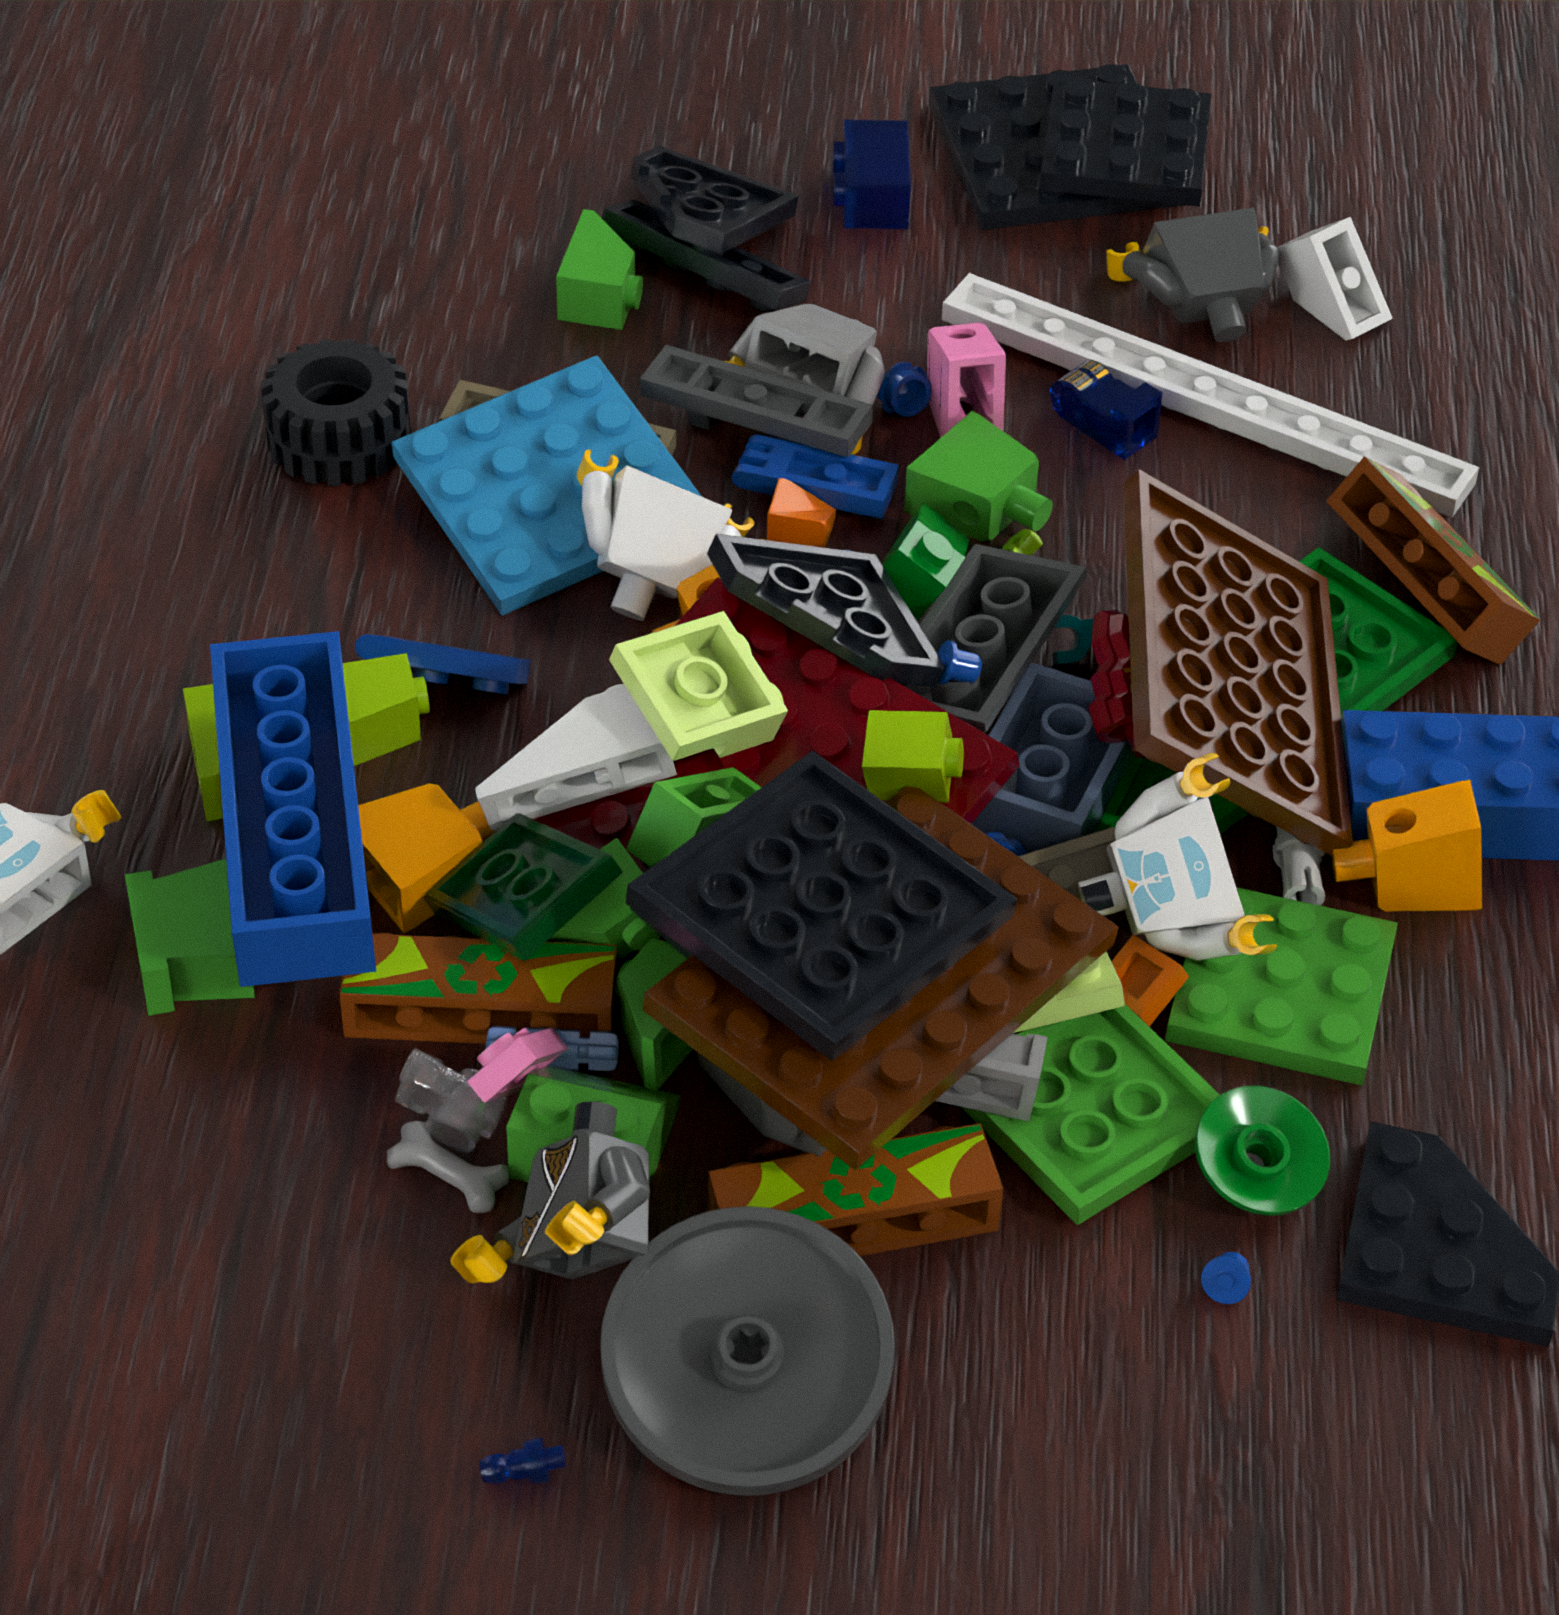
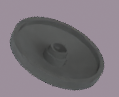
[600,1206,895,1496]

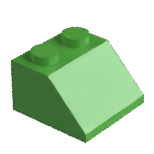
[506,1066,680,1187]

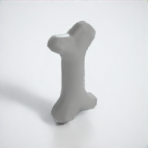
[387,1121,509,1213]

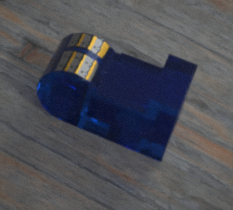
[1050,360,1163,460]

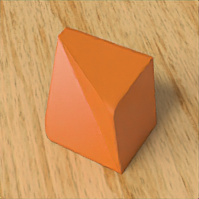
[767,478,836,548]

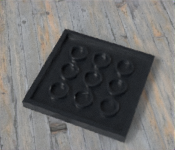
[928,64,1184,230]
[625,751,1017,1061]

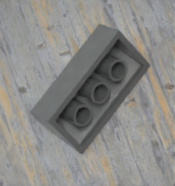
[905,544,1087,733]

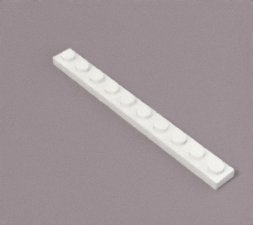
[942,273,1479,518]

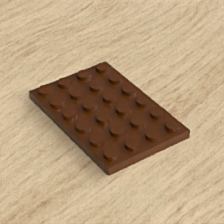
[1123,469,1353,857]
[643,786,1119,1170]

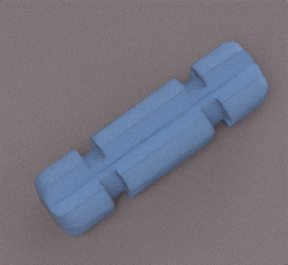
[486,1025,619,1072]

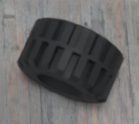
[261,338,411,486]

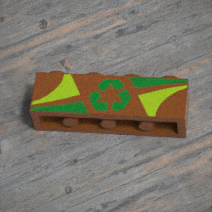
[1326,456,1540,665]
[340,933,617,1044]
[708,1123,1003,1256]

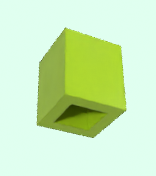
[862,710,964,803]

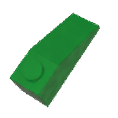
[881,502,970,621]

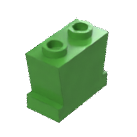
[125,858,255,1016]

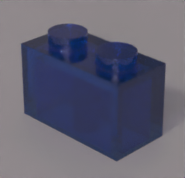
[832,120,911,229]

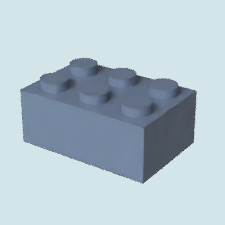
[972,662,1133,854]

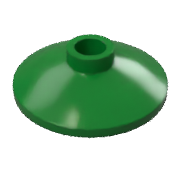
[1195,1085,1330,1216]

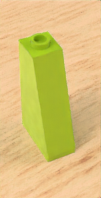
[183,653,430,821]

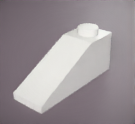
[475,684,677,831]

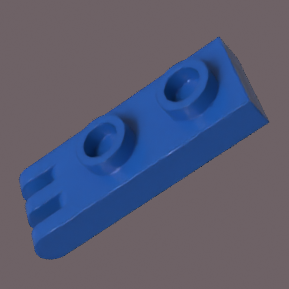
[732,435,899,519]
[355,634,531,694]

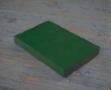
[423,813,623,961]

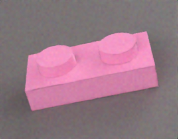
[467,1027,569,1103]

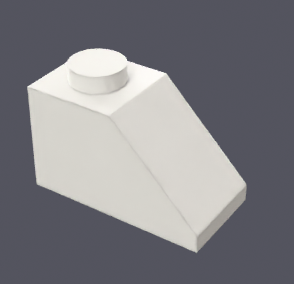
[1278,217,1393,341]

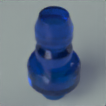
[480,1437,566,1484]

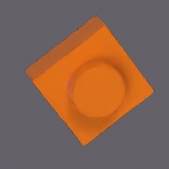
[1111,935,1189,1026]

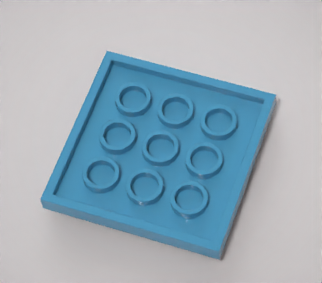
[392,355,702,616]

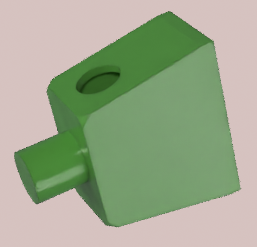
[904,411,1053,542]

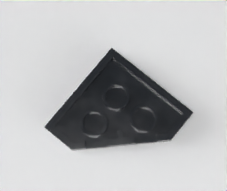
[631,146,799,256]
[707,534,945,688]
[1336,1121,1559,1347]

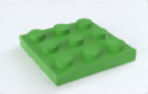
[1165,887,1398,1086]
[960,1004,1220,1226]

